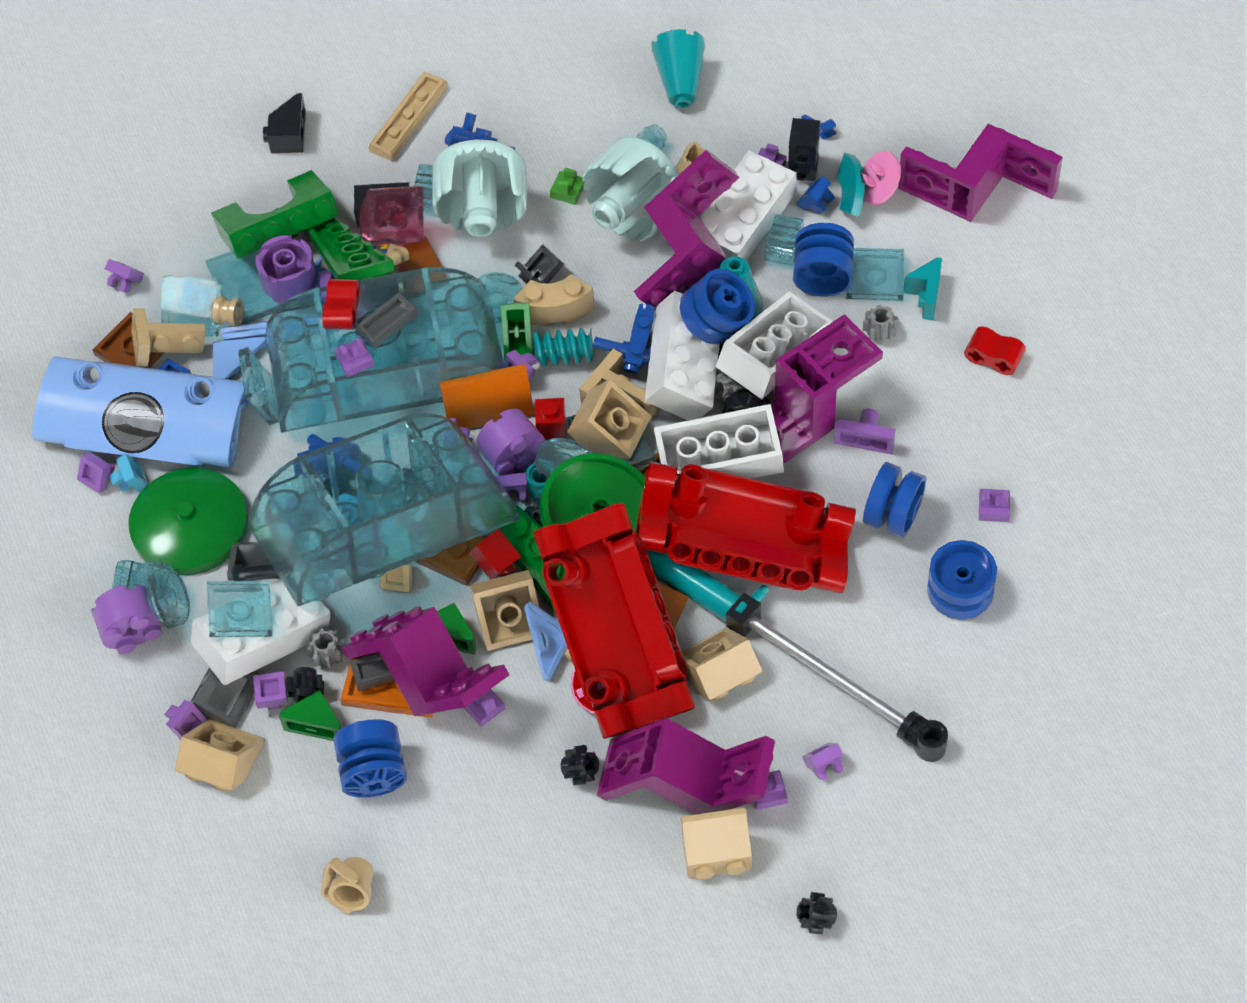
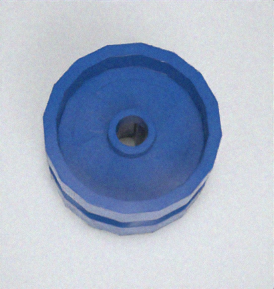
[679,269,755,344]
[863,462,927,538]
[927,540,997,620]

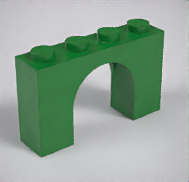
[211,170,339,259]

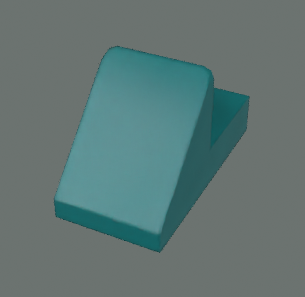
[903,257,942,320]

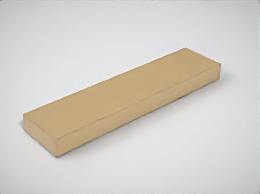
[368,72,448,161]

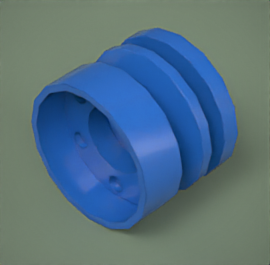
[793,222,854,297]
[333,719,407,798]

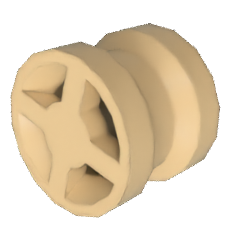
[212,296,244,327]

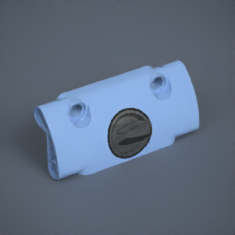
[32,356,251,467]

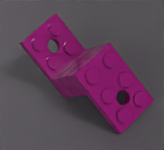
[898,123,1063,222]
[633,149,740,308]
[769,314,883,464]
[342,606,510,716]
[596,718,775,815]

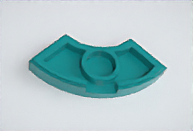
[836,152,865,216]

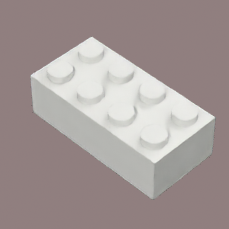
[700,150,797,261]
[645,291,720,421]
[715,291,833,399]
[654,404,784,479]
[191,573,331,686]

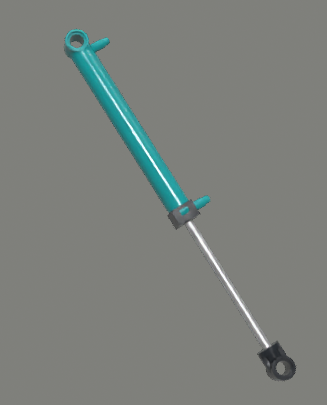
[526,461,948,762]

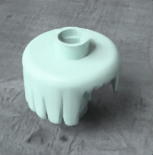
[582,137,680,241]
[432,140,527,237]

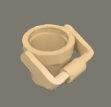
[321,857,374,914]

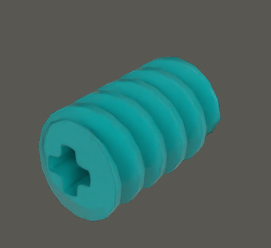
[534,328,594,367]

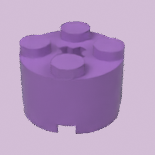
[256,235,317,303]
[476,409,547,476]
[91,584,162,654]

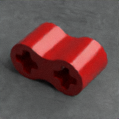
[322,279,361,330]
[964,326,1026,375]

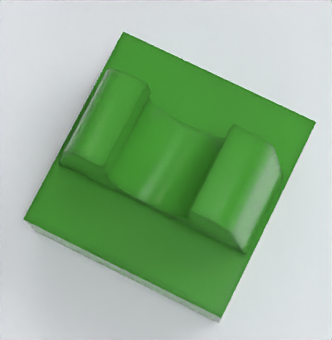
[550,168,585,205]

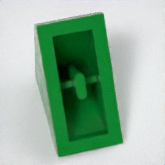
[500,302,533,361]
[437,603,477,655]
[279,691,342,741]

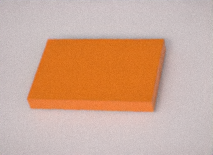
[439,364,535,429]
[340,652,433,718]

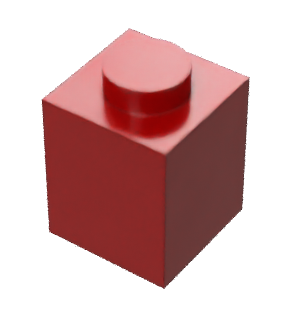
[535,398,567,442]
[469,528,521,579]

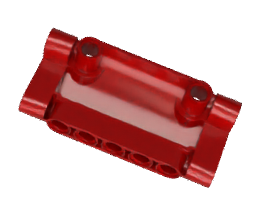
[635,461,856,594]
[533,503,696,739]

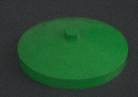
[539,453,645,532]
[128,468,248,575]

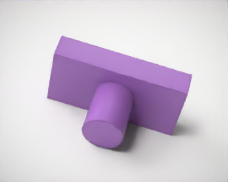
[834,408,896,455]

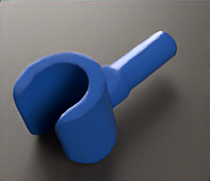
[801,114,837,140]

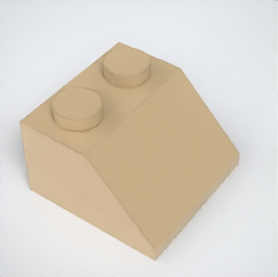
[567,379,651,460]
[470,570,539,651]
[681,627,763,701]
[175,719,265,791]
[681,808,752,880]

